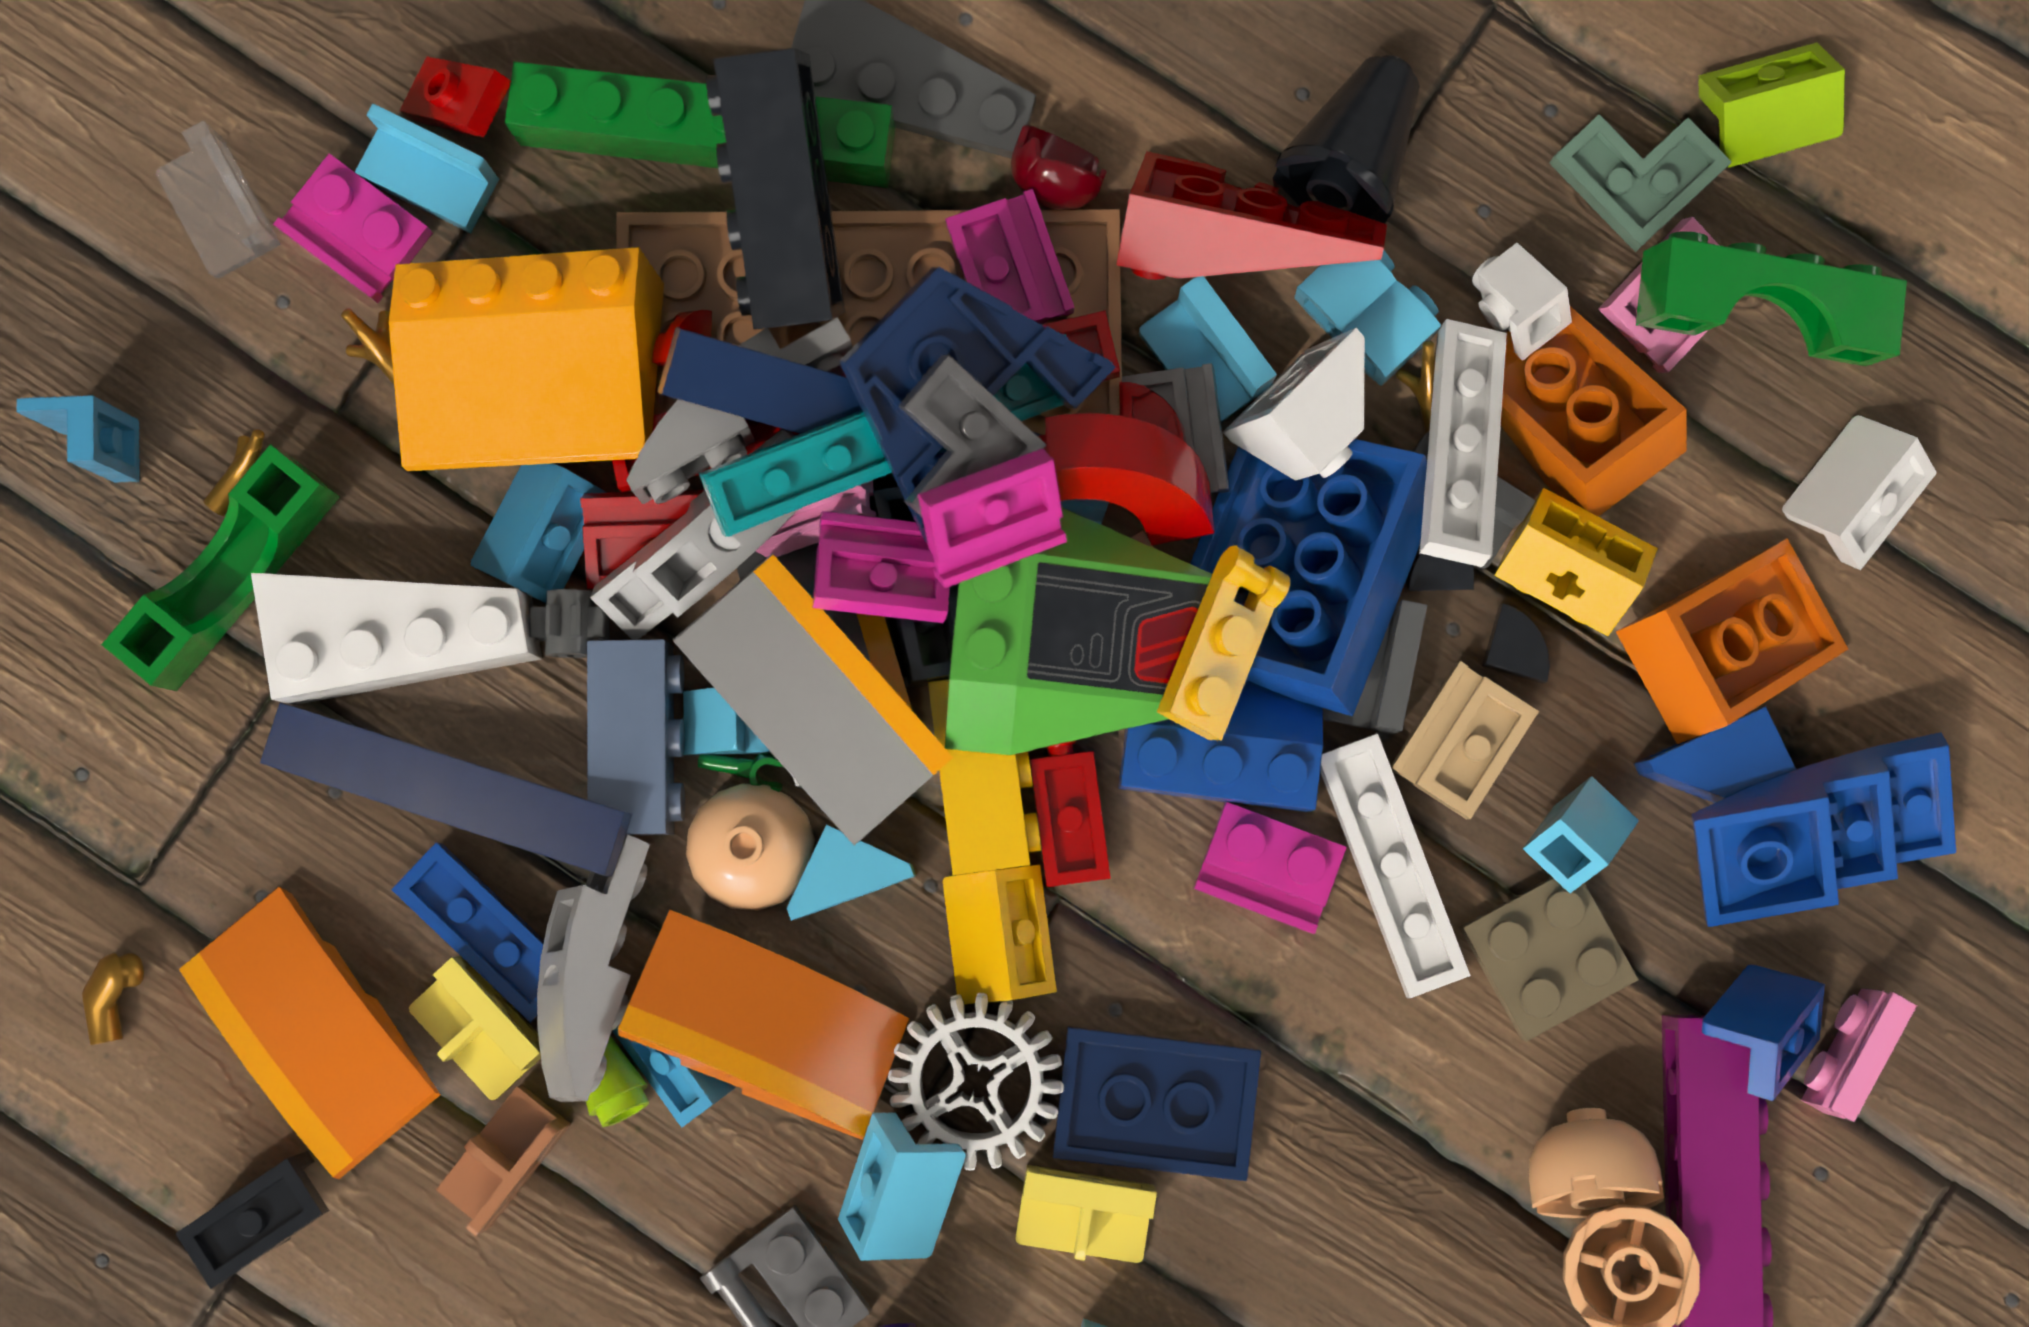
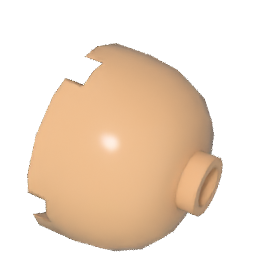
[686,783,815,911]
[1529,1108,1664,1218]
[1563,1204,1700,1327]

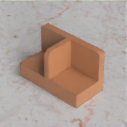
[436,1084,571,1236]

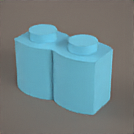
[1294,251,1441,386]

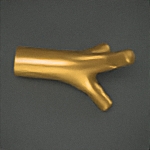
[341,308,394,385]
[1396,341,1436,434]
[203,429,265,517]

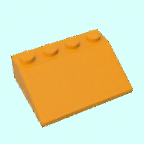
[389,247,664,471]

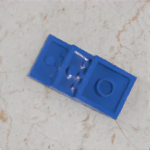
[1692,732,1956,927]

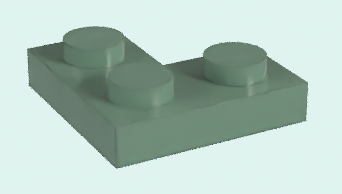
[1549,114,1732,252]

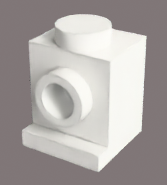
[1472,243,1572,360]

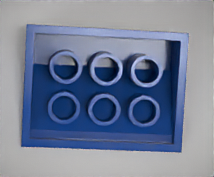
[1190,439,1427,716]

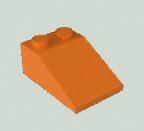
[1501,306,1687,517]
[1616,538,1848,744]

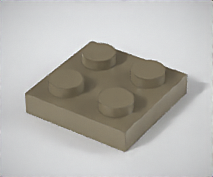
[1459,876,1639,1042]

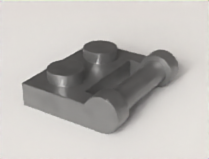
[700,1205,872,1327]

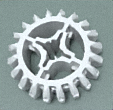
[888,993,1064,1170]

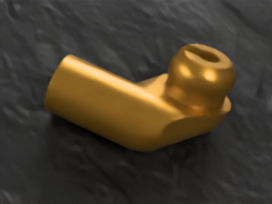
[82,953,144,1045]

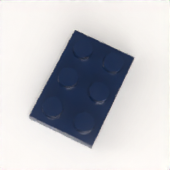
[1053,1026,1261,1181]

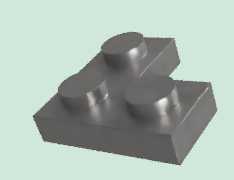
[899,355,1046,518]

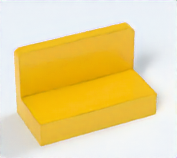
[943,865,1057,1004]

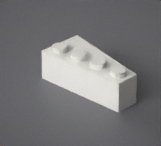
[251,573,542,705]

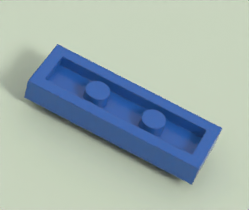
[391,842,544,1022]

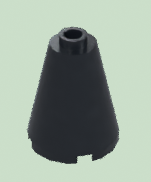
[1273,55,1420,224]

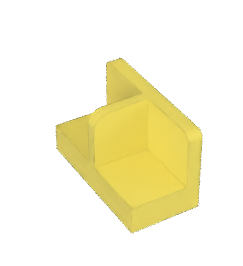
[409,956,541,1100]
[1016,1165,1157,1263]

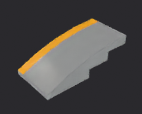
[673,553,953,845]

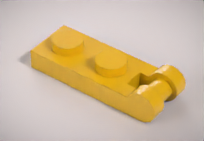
[1157,545,1290,740]

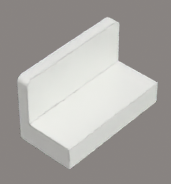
[1782,415,1937,570]

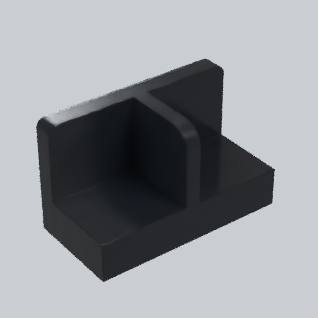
[175,1151,330,1289]

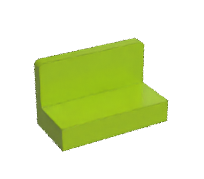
[1699,42,1845,168]

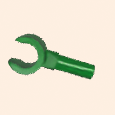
[698,753,784,792]

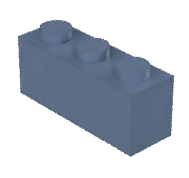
[587,639,685,836]

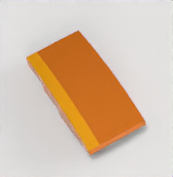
[179,887,441,1180]
[618,910,910,1140]

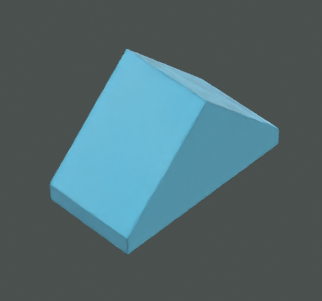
[787,825,916,920]

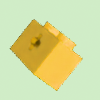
[1494,488,1658,636]

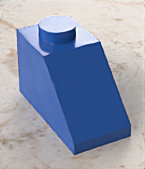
[1633,707,1796,803]

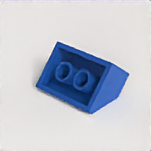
[1118,680,1323,812]

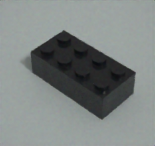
[706,48,846,330]

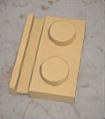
[1391,661,1539,820]

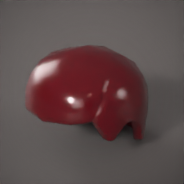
[1010,124,1107,210]

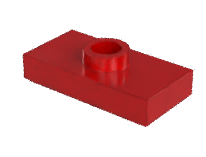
[399,56,511,137]

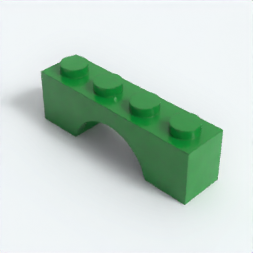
[1636,231,1907,366]
[101,444,341,692]

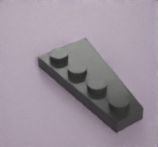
[791,0,1036,159]

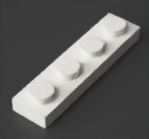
[1420,319,1507,567]
[1320,734,1470,998]

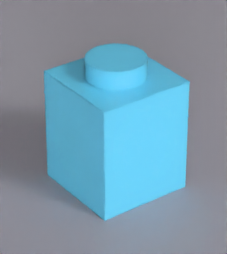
[1523,776,1639,893]

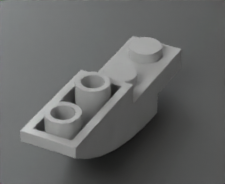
[626,317,853,504]
[590,428,797,640]
[537,834,650,1102]

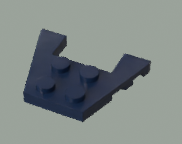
[839,267,1116,544]

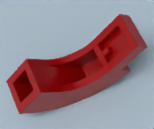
[1037,413,1214,545]

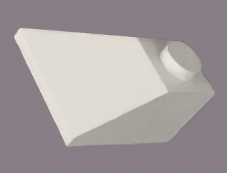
[1223,328,1365,481]

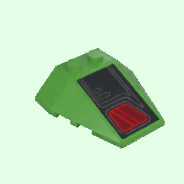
[945,507,1212,755]

